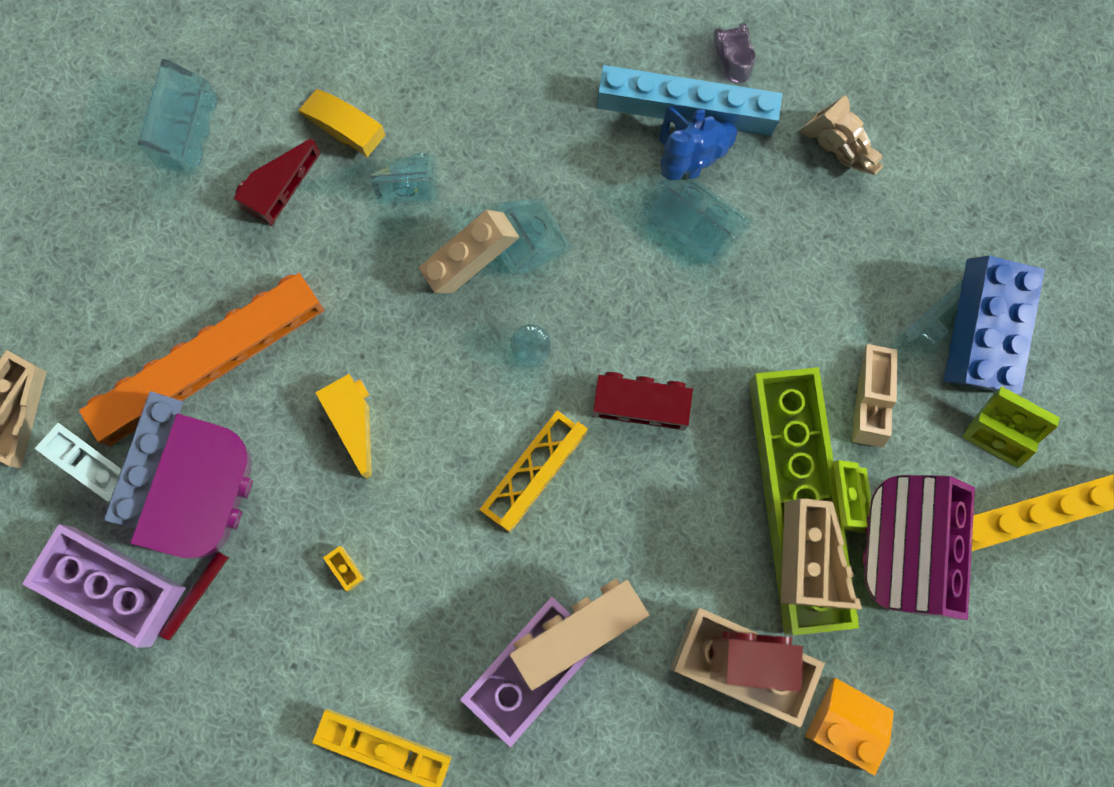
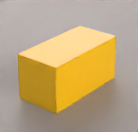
[323,546,366,592]

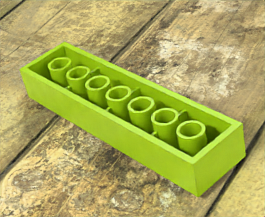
[748,367,859,635]

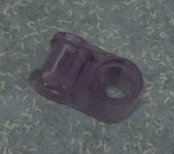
[714,23,756,84]

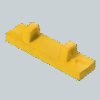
[312,708,452,787]

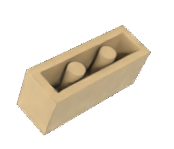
[418,210,520,293]

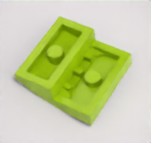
[962,386,1060,468]
[833,460,871,533]

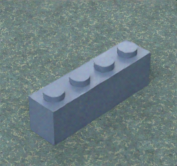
[104,391,183,529]

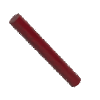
[159,551,229,641]

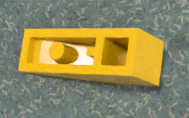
[315,374,372,479]

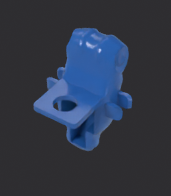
[659,107,737,180]

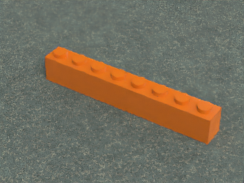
[79,272,325,447]

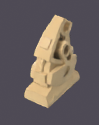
[799,95,883,175]

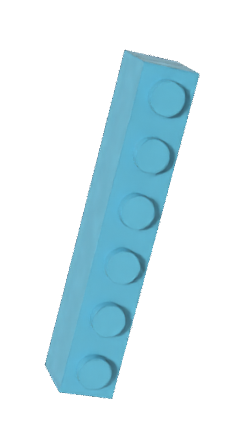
[597,65,783,136]

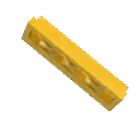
[479,410,588,533]

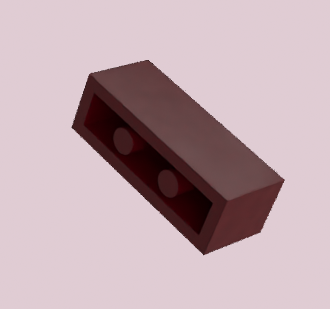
[592,372,693,431]

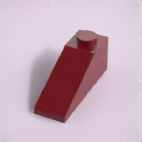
[234,139,321,226]

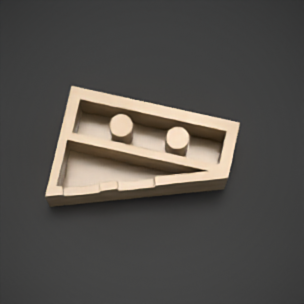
[0,350,47,468]
[781,498,862,609]

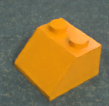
[804,677,894,776]

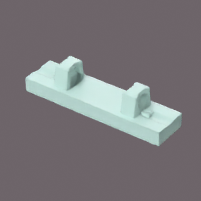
[35,423,121,502]

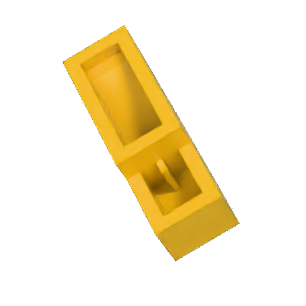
[298,89,386,158]

